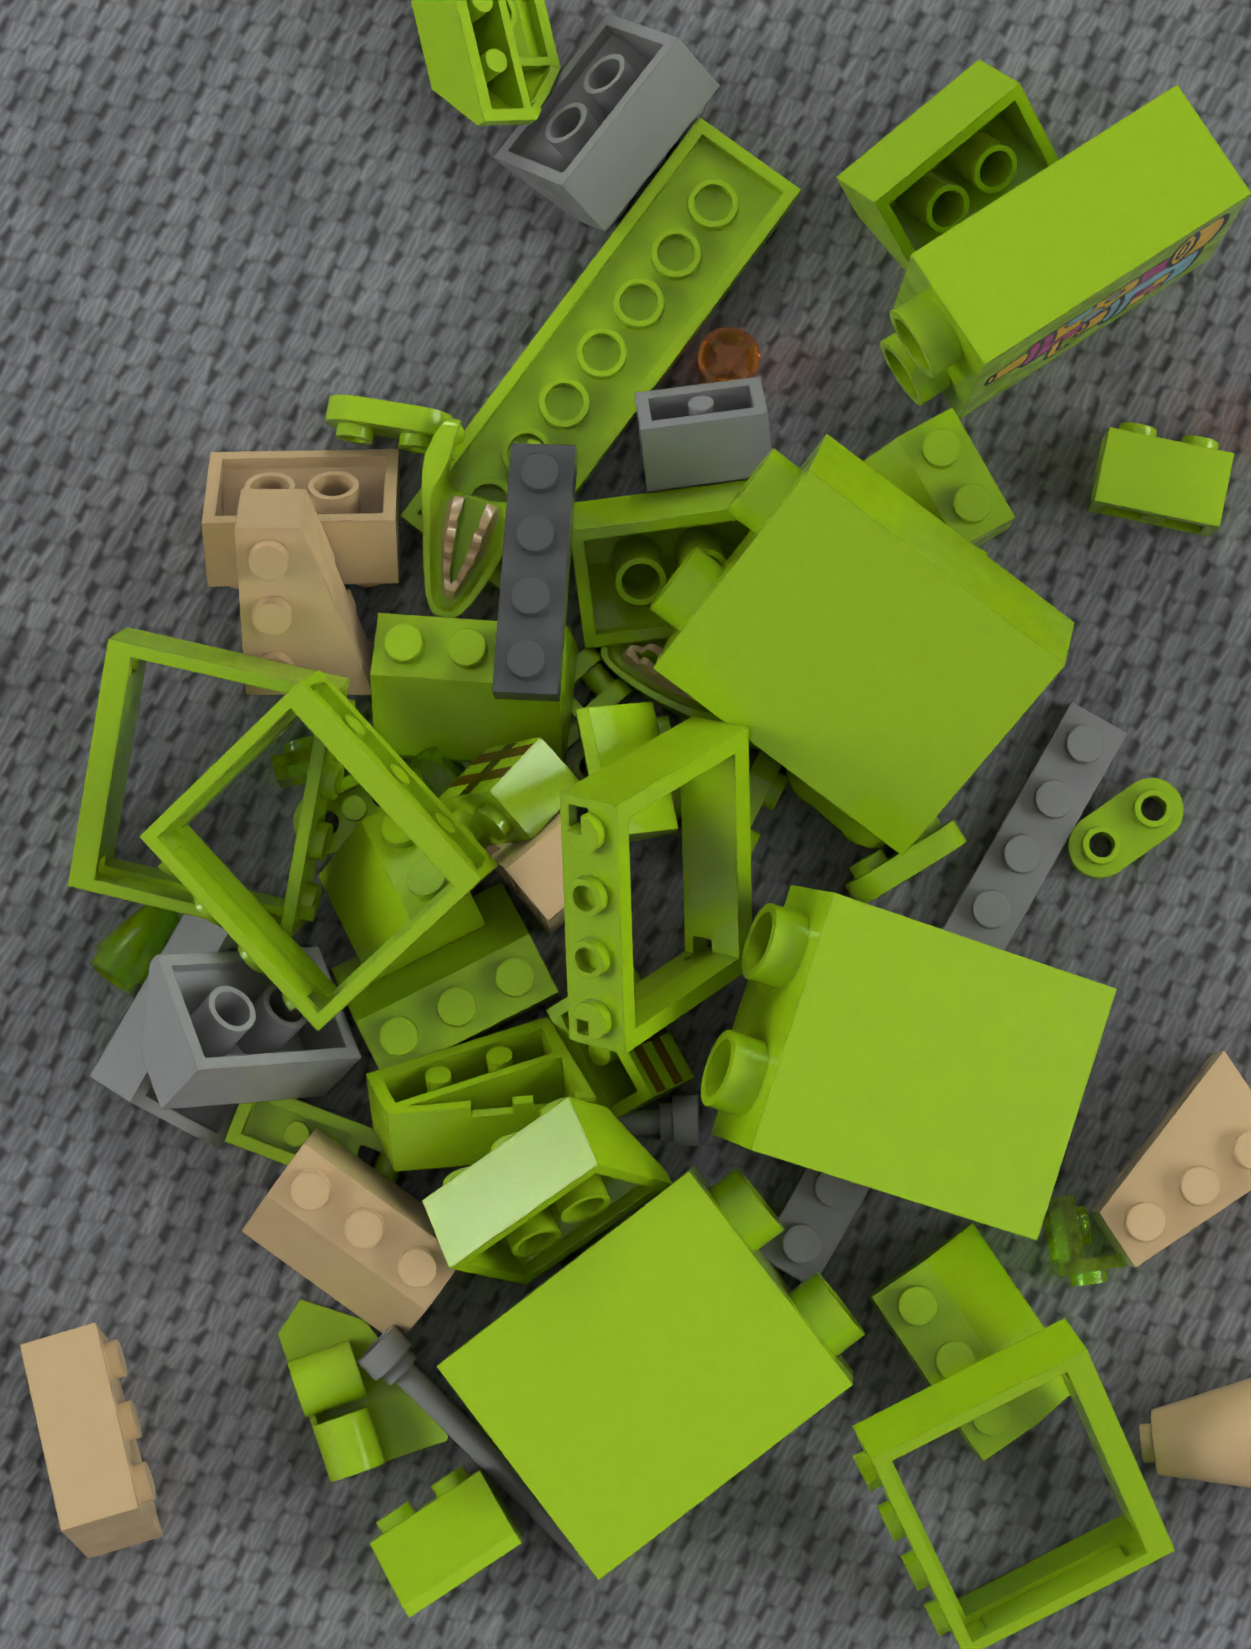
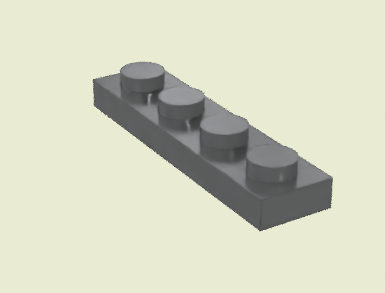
[492,443,578,701]

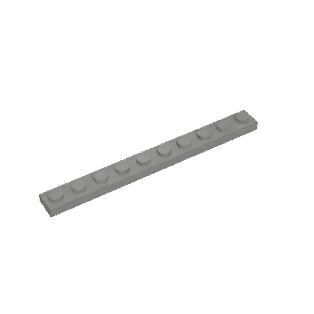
[760,702,1127,1282]

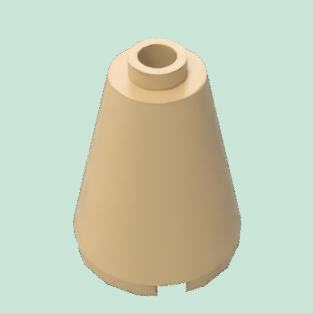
[1139,1377,1251,1488]

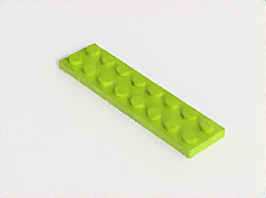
[400,117,801,592]

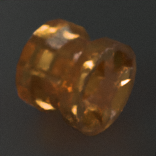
[696,326,761,384]

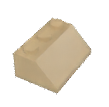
[201,449,401,589]
[242,1127,456,1336]

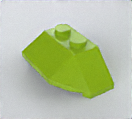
[411,0,561,126]

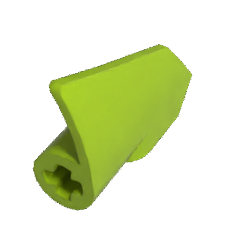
[278,1299,448,1482]

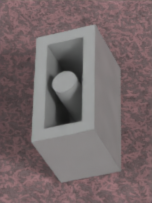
[634,376,771,492]

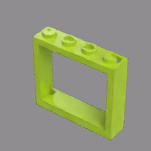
[68,627,355,938]
[139,670,499,1031]
[559,716,752,1054]
[852,1318,1175,1649]

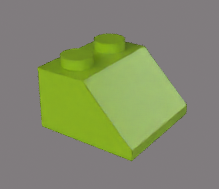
[863,407,1015,546]
[576,701,681,843]
[319,809,486,983]
[370,1465,524,1618]

